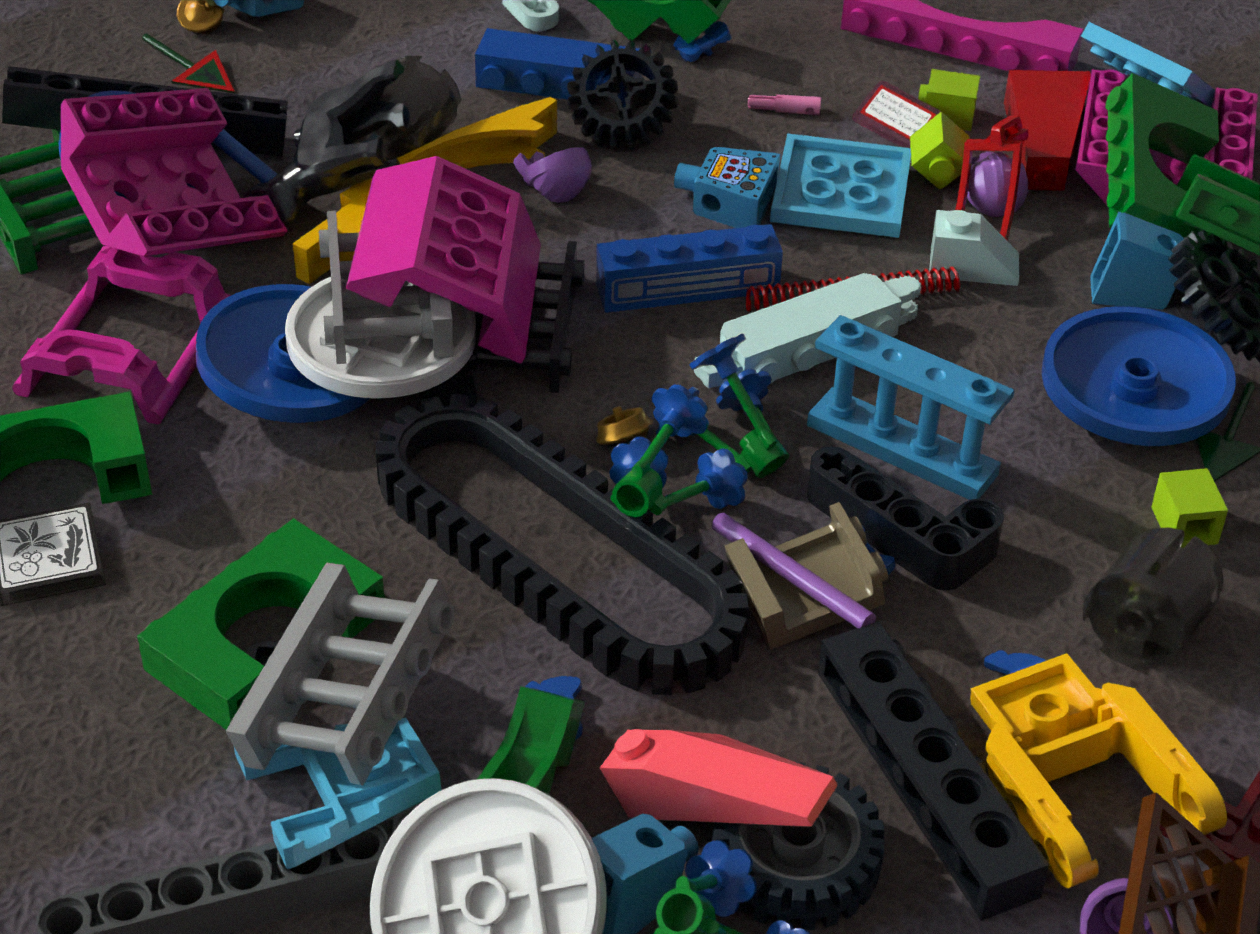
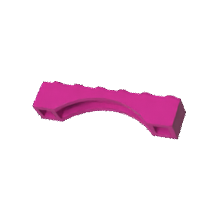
[841,0,1083,71]

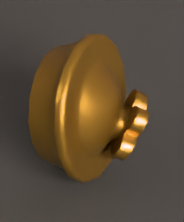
[177,0,224,34]
[596,406,653,445]

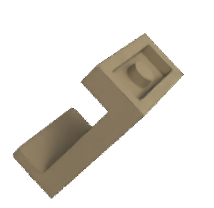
[724,502,888,649]

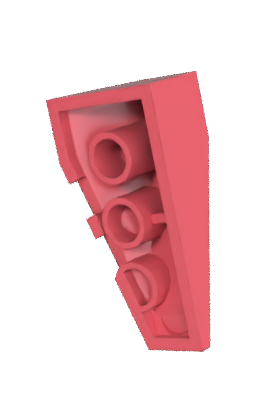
[600,729,838,827]

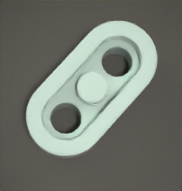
[502,0,559,32]

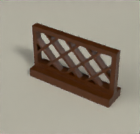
[1119,792,1260,934]

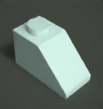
[930,210,1019,286]

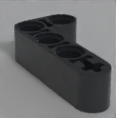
[807,446,1004,591]

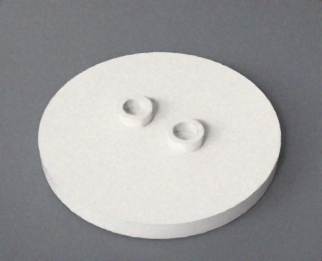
[285,277,476,398]
[370,779,607,934]

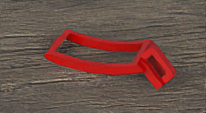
[955,115,1029,241]

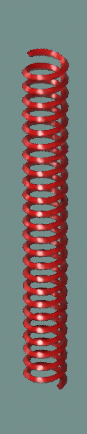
[746,266,961,312]

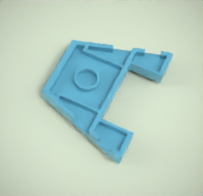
[234,718,442,869]

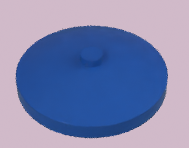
[196,284,370,423]
[1041,306,1236,446]

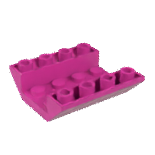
[1076,69,1258,208]
[61,88,288,257]
[346,156,541,364]

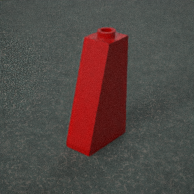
[1004,70,1091,190]

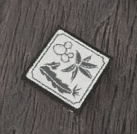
[0,502,106,606]

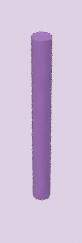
[712,513,876,628]

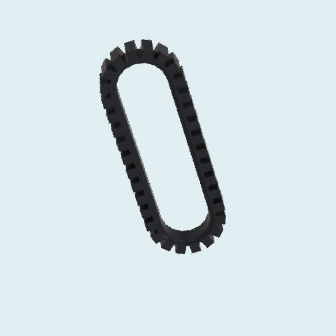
[376,394,749,695]

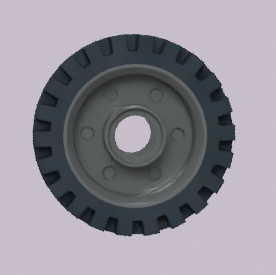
[712,762,885,930]

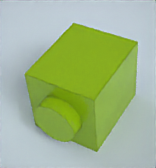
[917,69,980,131]
[910,112,972,189]
[1151,468,1228,549]

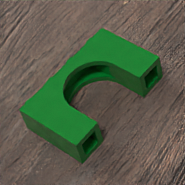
[1106,73,1224,242]
[0,392,152,504]
[137,518,385,730]

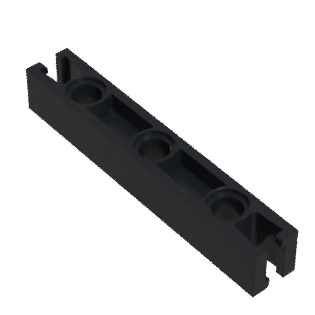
[2,66,288,157]

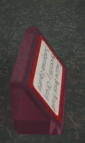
[852,81,941,148]

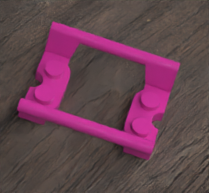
[12,245,231,425]

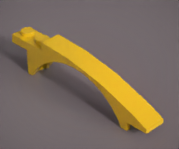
[293,97,557,284]

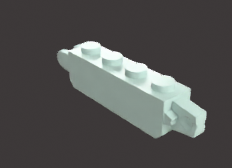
[694,273,921,388]

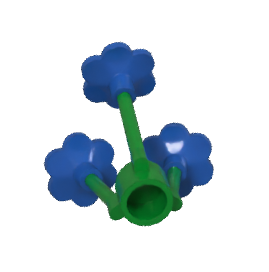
[656,334,790,478]
[609,384,748,517]
[654,840,810,934]

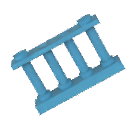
[807,315,1014,500]

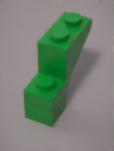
[587,0,731,44]
[477,686,585,795]

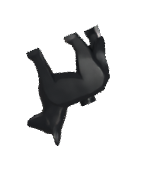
[243,60,411,226]

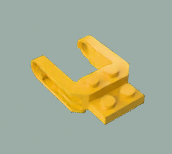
[971,653,1227,888]

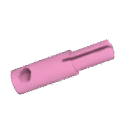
[747,94,821,115]

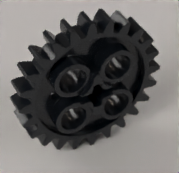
[1168,230,1260,363]

